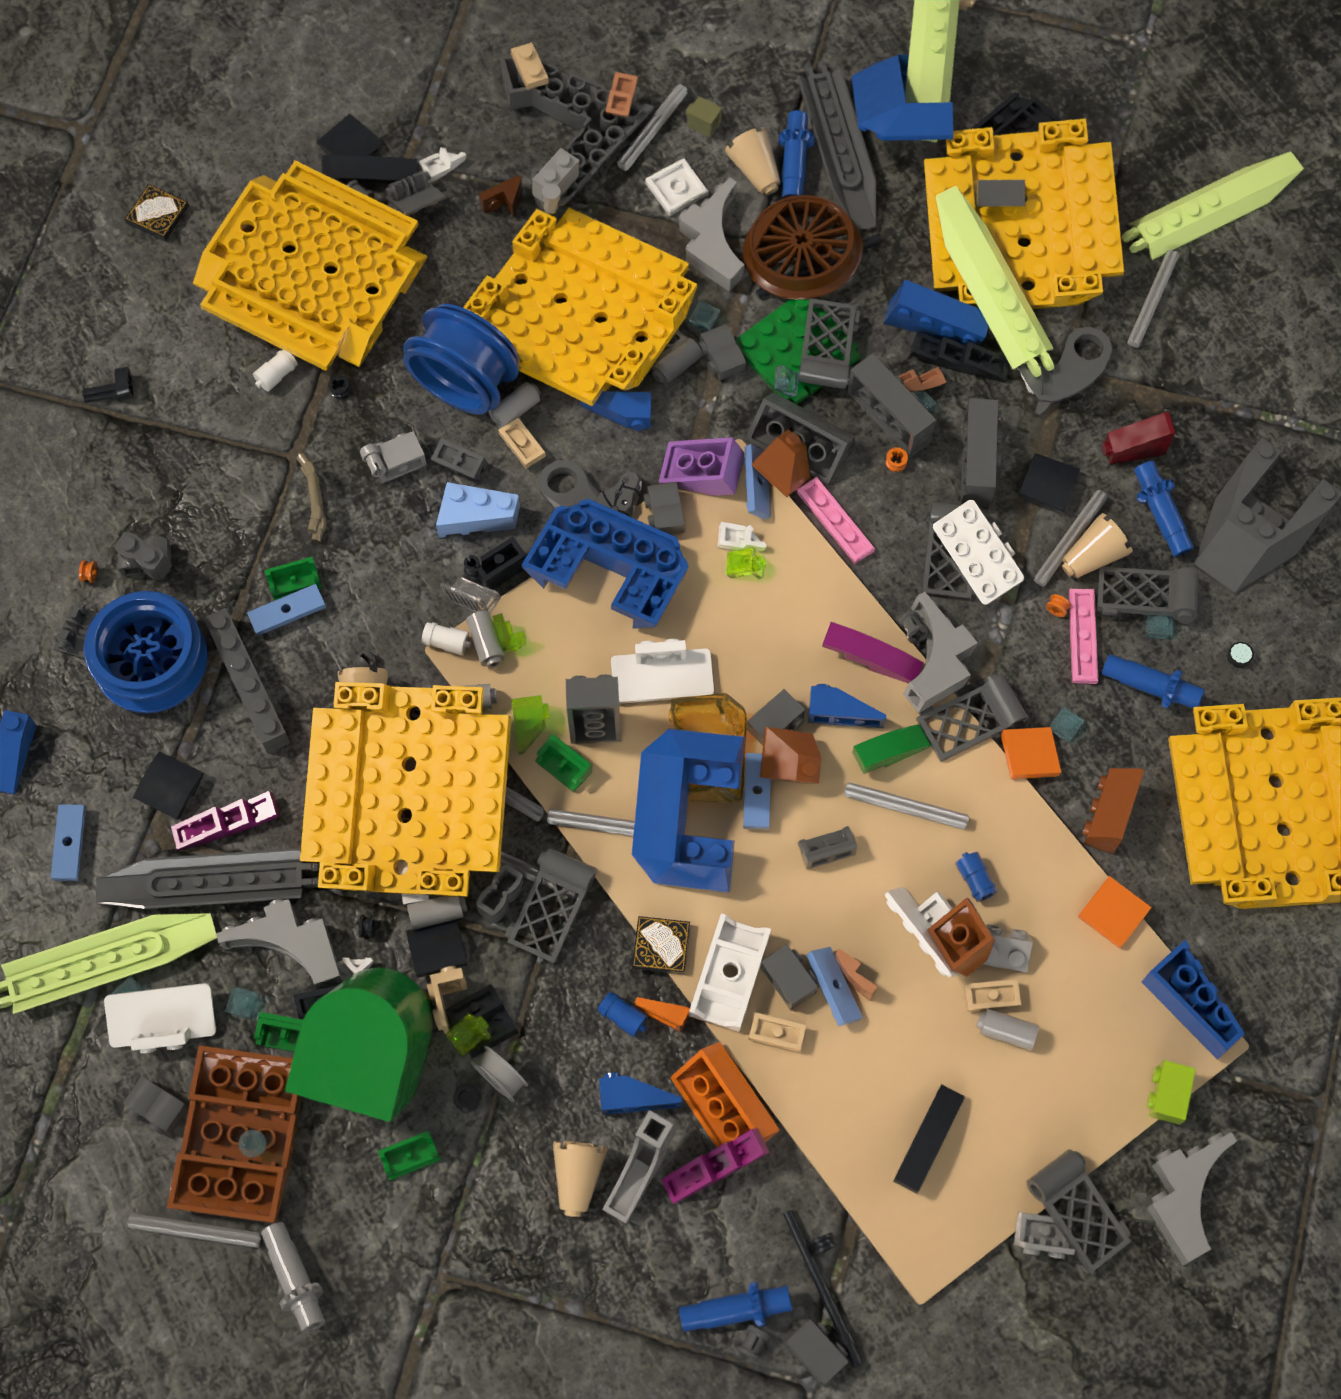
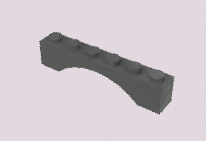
[203,608,290,754]

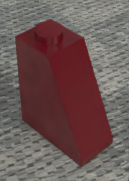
[1102,412,1175,465]

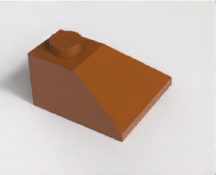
[751,429,811,497]
[760,727,822,784]
[928,898,995,976]

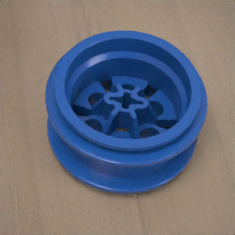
[403,304,519,414]
[84,591,208,713]

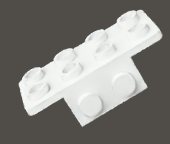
[933,500,1024,605]
[611,639,714,704]
[885,887,960,978]
[104,983,216,1053]

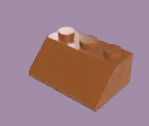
[1082,768,1144,855]

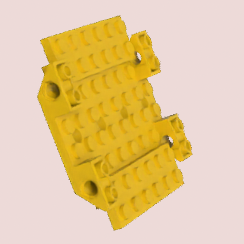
[924,119,1124,309]
[193,160,427,371]
[463,208,697,406]
[300,682,511,896]
[1168,697,1341,909]

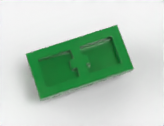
[264,557,322,601]
[535,734,592,793]
[254,1012,303,1053]
[378,1131,440,1181]

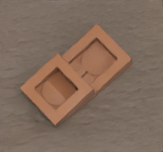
[606,72,638,118]
[898,367,946,392]
[835,949,878,1001]

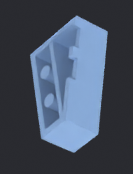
[436,482,520,538]

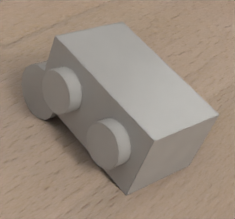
[532,148,579,214]
[360,431,427,483]

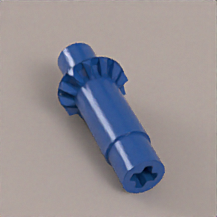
[778,111,815,199]
[1134,461,1194,557]
[1102,654,1205,709]
[679,1281,793,1332]

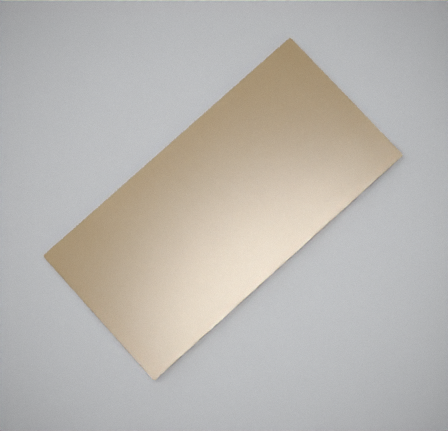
[425,439,1249,1305]

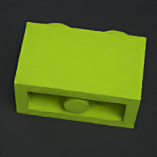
[1146,1060,1196,1125]

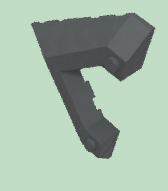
[500,55,654,210]

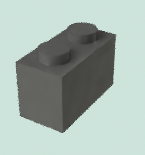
[747,689,805,746]
[760,945,818,1010]
[785,1319,849,1387]

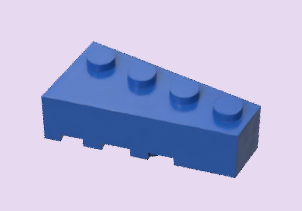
[883,280,988,346]
[1141,940,1245,1060]

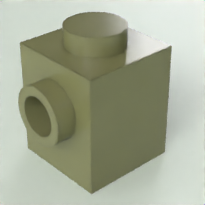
[685,96,722,138]

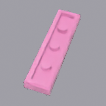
[797,477,875,564]
[1068,589,1098,684]

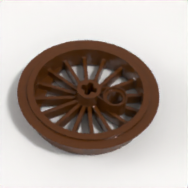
[743,195,863,300]

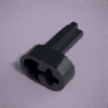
[82,366,134,403]

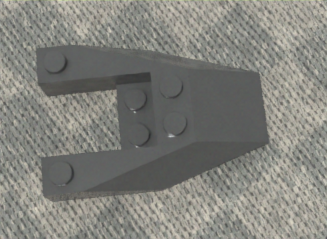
[1193,438,1341,594]

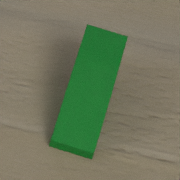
[852,724,931,774]

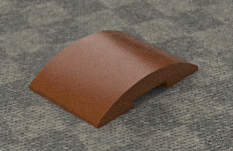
[167,1045,302,1223]

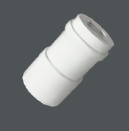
[253,350,298,392]
[422,622,471,656]

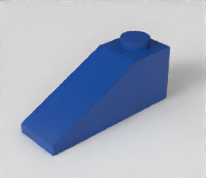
[580,391,651,431]
[808,684,886,728]
[0,710,36,795]
[599,1073,682,1115]

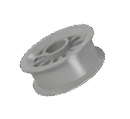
[470,1046,528,1102]

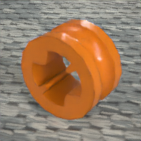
[885,447,908,472]
[79,560,98,583]
[1046,594,1071,617]

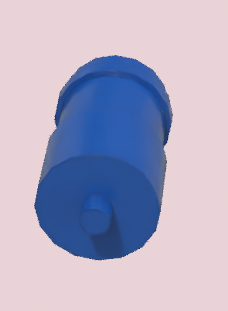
[955,852,998,902]
[597,992,648,1038]

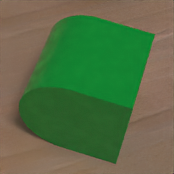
[285,968,433,1122]

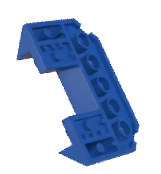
[851,55,953,141]
[522,499,688,629]
[632,729,745,892]

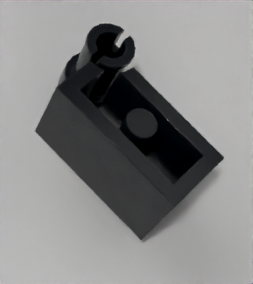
[464,537,527,593]

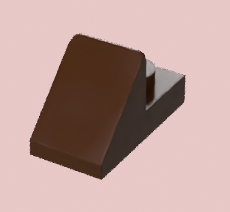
[478,175,523,217]

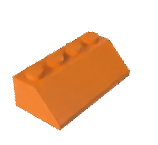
[670,1042,780,1148]

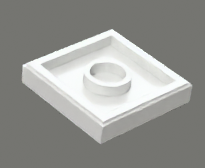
[645,158,708,216]

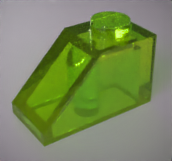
[511,695,550,755]

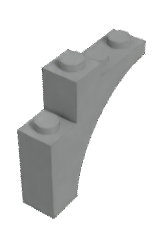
[678,177,745,292]
[903,592,978,713]
[216,899,343,988]
[603,1110,679,1223]
[1147,1132,1237,1266]

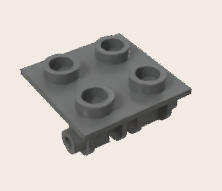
[385,171,446,215]
[53,602,98,658]

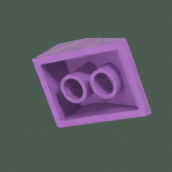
[659,437,745,496]

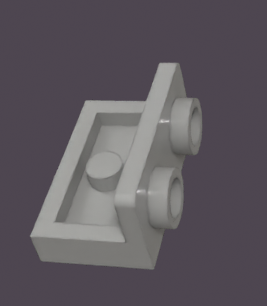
[983,924,1033,972]
[1014,1212,1075,1259]

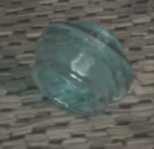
[239,1130,266,1158]

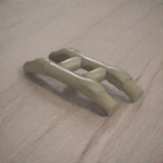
[297,453,327,544]

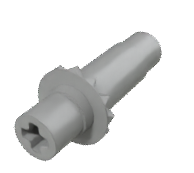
[261,1222,326,1333]

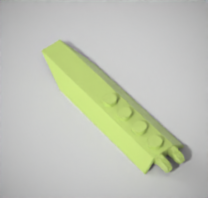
[905,0,959,142]
[1121,151,1304,260]
[935,186,1054,378]
[0,913,217,1014]

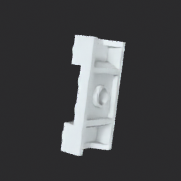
[689,913,771,1032]

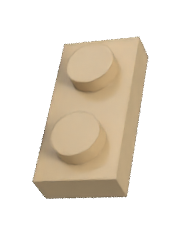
[511,43,548,90]
[498,418,546,469]
[964,979,1021,1012]
[748,1012,807,1053]

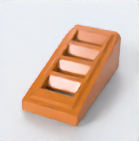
[635,997,690,1032]

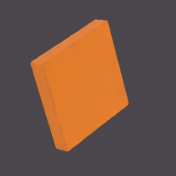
[1001,727,1061,779]
[1078,876,1152,949]

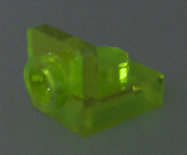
[493,613,526,652]

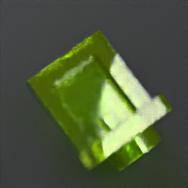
[726,547,766,579]
[444,1014,491,1056]

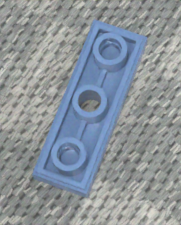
[744,444,771,519]
[247,584,326,636]
[743,753,771,830]
[51,804,86,881]
[807,947,863,1026]

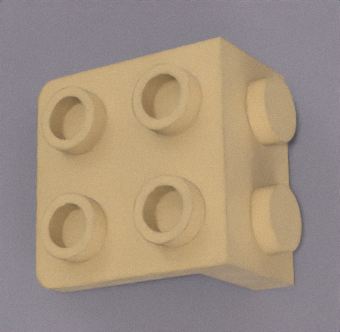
[427,966,468,1036]

